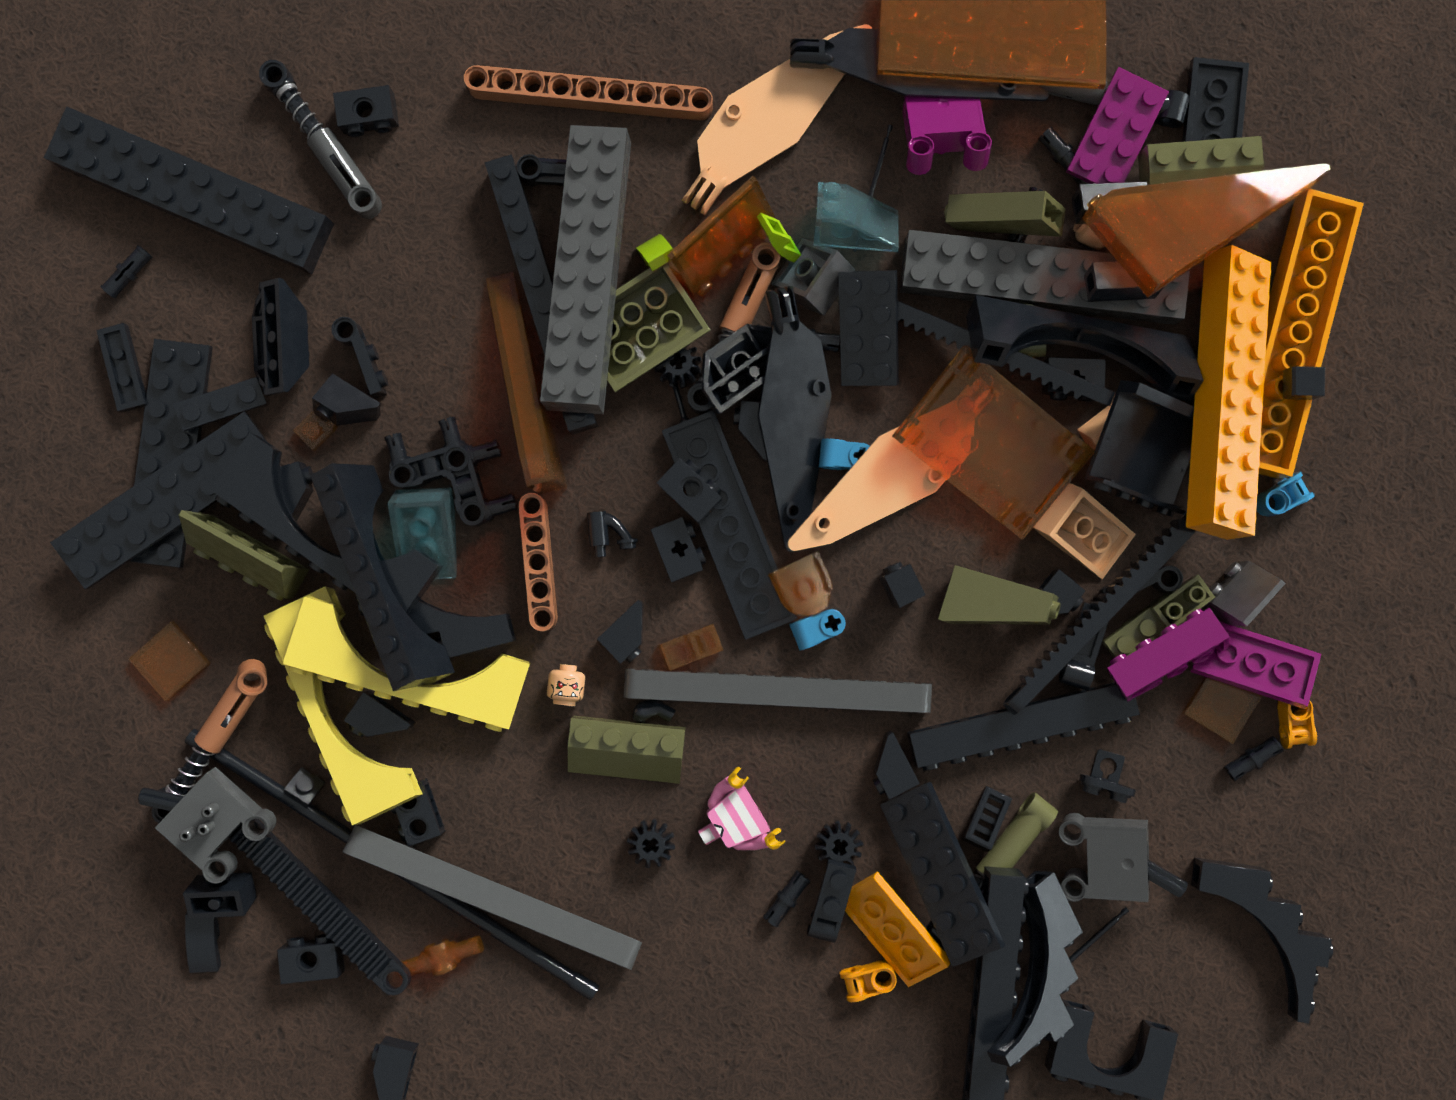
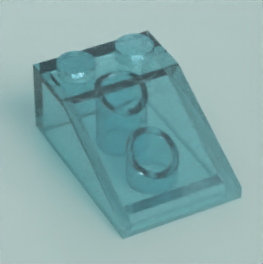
[813,182,899,252]
[388,488,457,579]

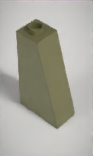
[944,191,1066,237]
[938,565,1061,625]

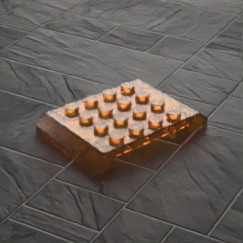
[892,345,1095,540]

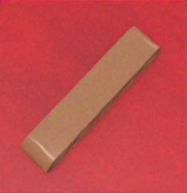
[519,493,558,631]

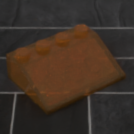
[667,176,775,299]

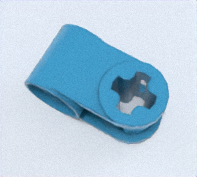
[819,438,870,470]
[1256,471,1315,517]
[789,609,846,651]

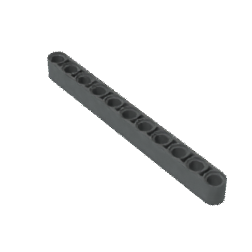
[623,669,932,713]
[342,825,642,970]

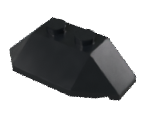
[252,278,309,396]
[702,324,772,414]

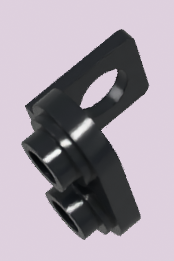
[1079,749,1136,803]

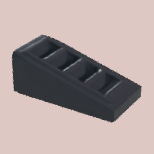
[961,786,1012,852]

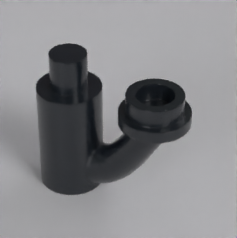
[587,511,638,558]

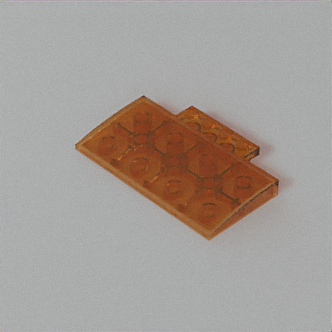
[877,0,1106,89]

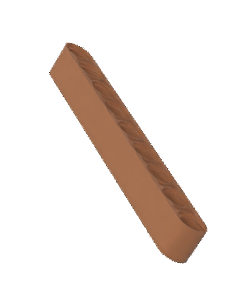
[464,65,713,120]

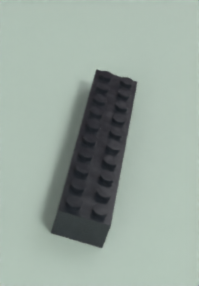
[44,106,334,274]

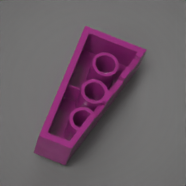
[1108,608,1230,702]

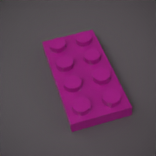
[1066,67,1169,184]
[1190,621,1321,709]

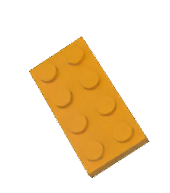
[845,871,950,987]

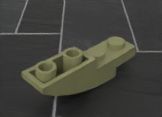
[1102,574,1215,658]

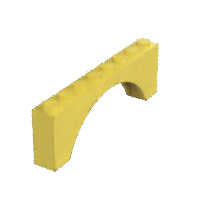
[264,586,422,825]
[283,595,530,732]

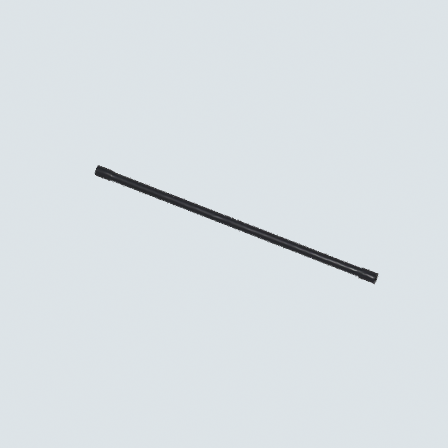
[184,729,600,1001]

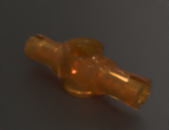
[399,935,484,979]

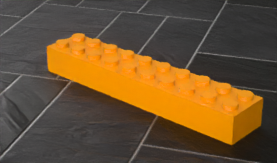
[1258,189,1364,479]
[1186,245,1271,540]

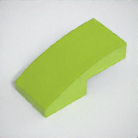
[757,213,801,263]
[635,234,677,271]

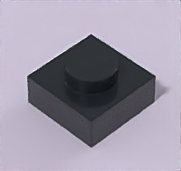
[284,767,325,808]

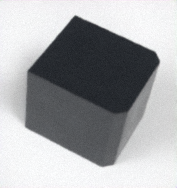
[1283,366,1325,400]

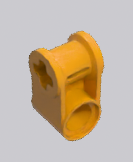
[1277,700,1317,749]
[839,960,897,1002]

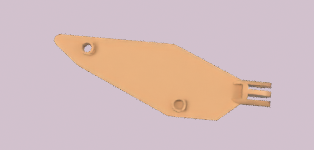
[682,24,872,216]
[787,374,997,551]

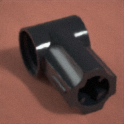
[517,154,566,187]

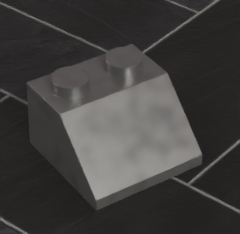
[771,238,855,316]
[1205,561,1286,626]

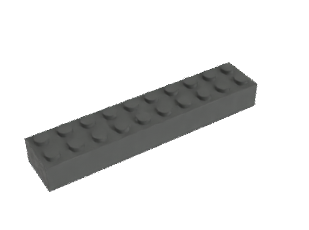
[540,125,631,414]
[899,230,1191,325]

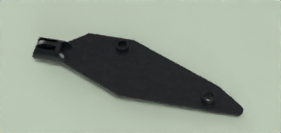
[790,28,1049,101]
[758,286,832,552]

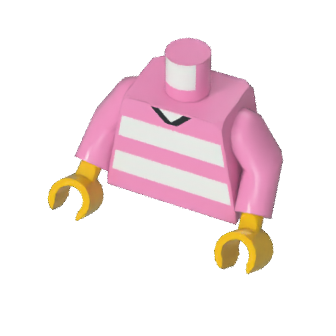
[698,767,785,850]

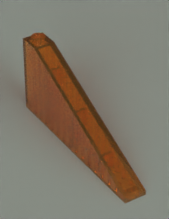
[1082,163,1331,297]
[486,272,567,494]

